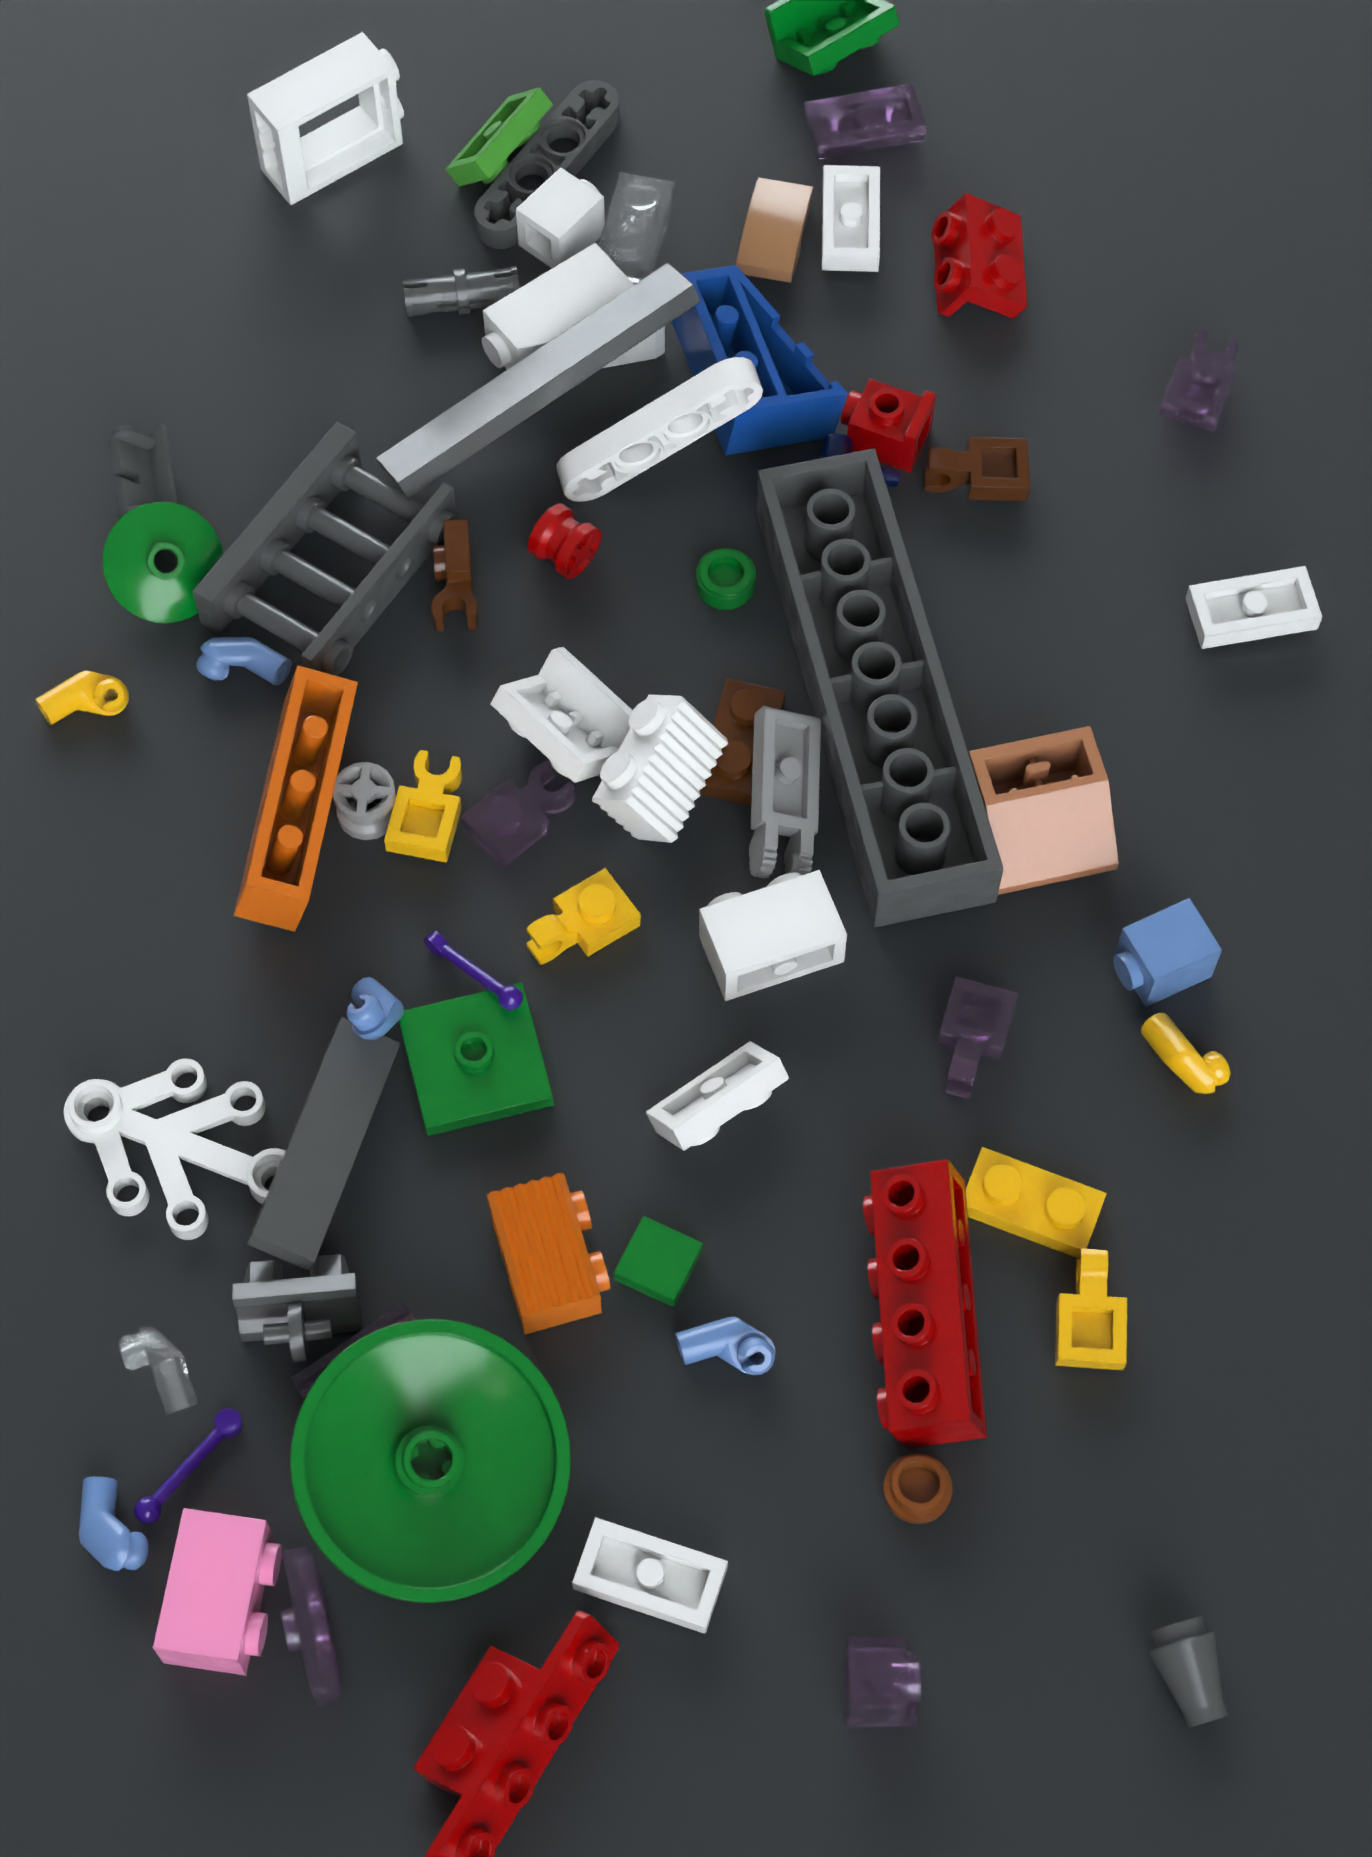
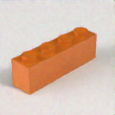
[233,665,358,932]

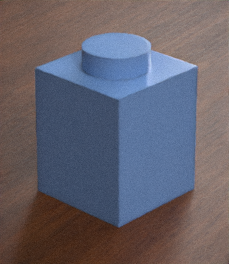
[1113,898,1222,1007]

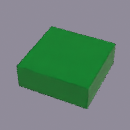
[614,1216,703,1308]

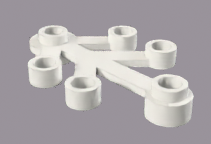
[64,1058,285,1240]

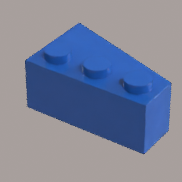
[672,265,848,456]

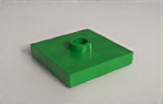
[399,982,554,1137]

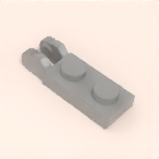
[749,706,821,879]

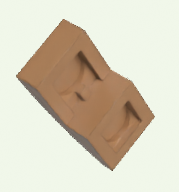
[736,177,813,283]

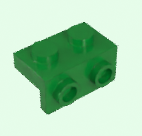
[764,0,900,76]

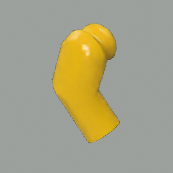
[1141,1013,1231,1094]

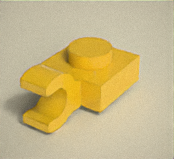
[526,868,641,965]
[1055,1249,1127,1370]

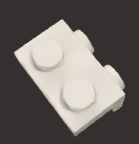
[490,647,633,783]

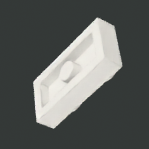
[821,165,880,272]
[1185,566,1322,649]
[646,1041,790,1151]
[572,1517,728,1634]

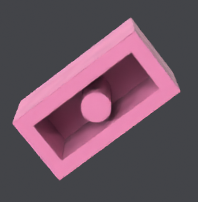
[153,1508,282,1676]

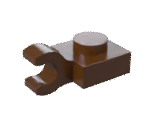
[923,437,1030,501]
[431,519,479,632]

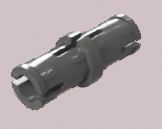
[402,266,520,317]

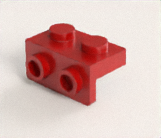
[931,193,1027,319]

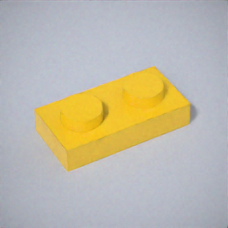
[966,1147,1107,1258]

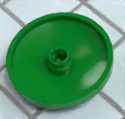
[290,1319,571,1603]

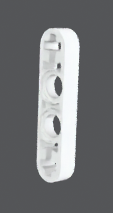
[556,357,763,502]

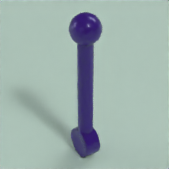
[423,930,523,1011]
[134,1408,243,1524]

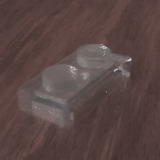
[598,172,675,283]

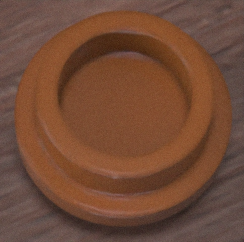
[883,1454,953,1524]

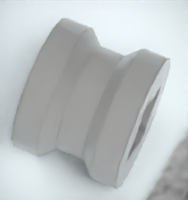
[333,762,396,840]

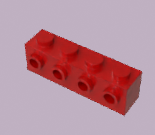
[863,1159,987,1449]

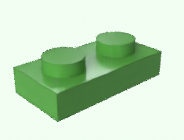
[445,87,553,187]

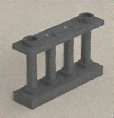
[192,422,459,676]

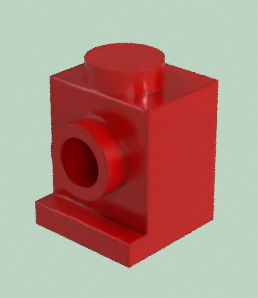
[841,378,936,473]

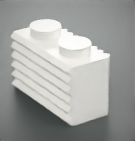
[592,694,728,843]

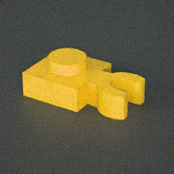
[384,750,462,863]

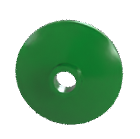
[102,502,224,623]

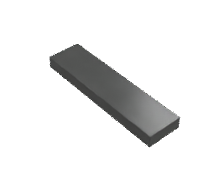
[247,1017,401,1271]

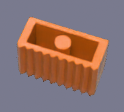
[487,1173,611,1335]

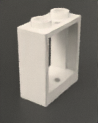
[247,32,404,205]

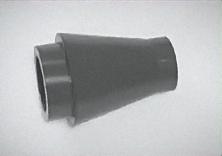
[1147,1615,1228,1728]

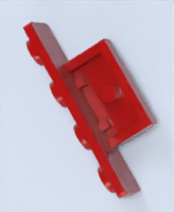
[413,1611,619,1857]

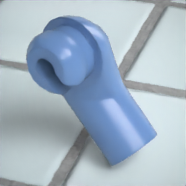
[196,636,292,686]
[347,977,404,1040]
[675,1317,775,1375]
[78,1477,149,1571]

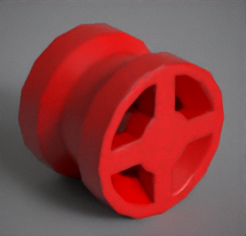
[527,503,602,580]

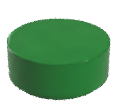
[696,548,756,610]

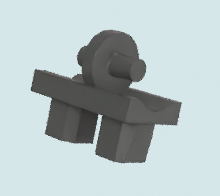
[232,1254,363,1362]

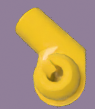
[35,670,129,725]

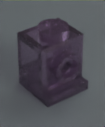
[844,1636,921,1727]

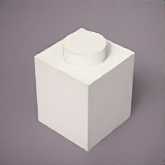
[516,168,605,268]

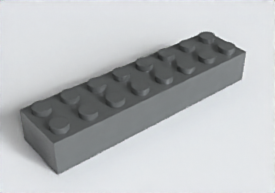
[756,448,1004,928]

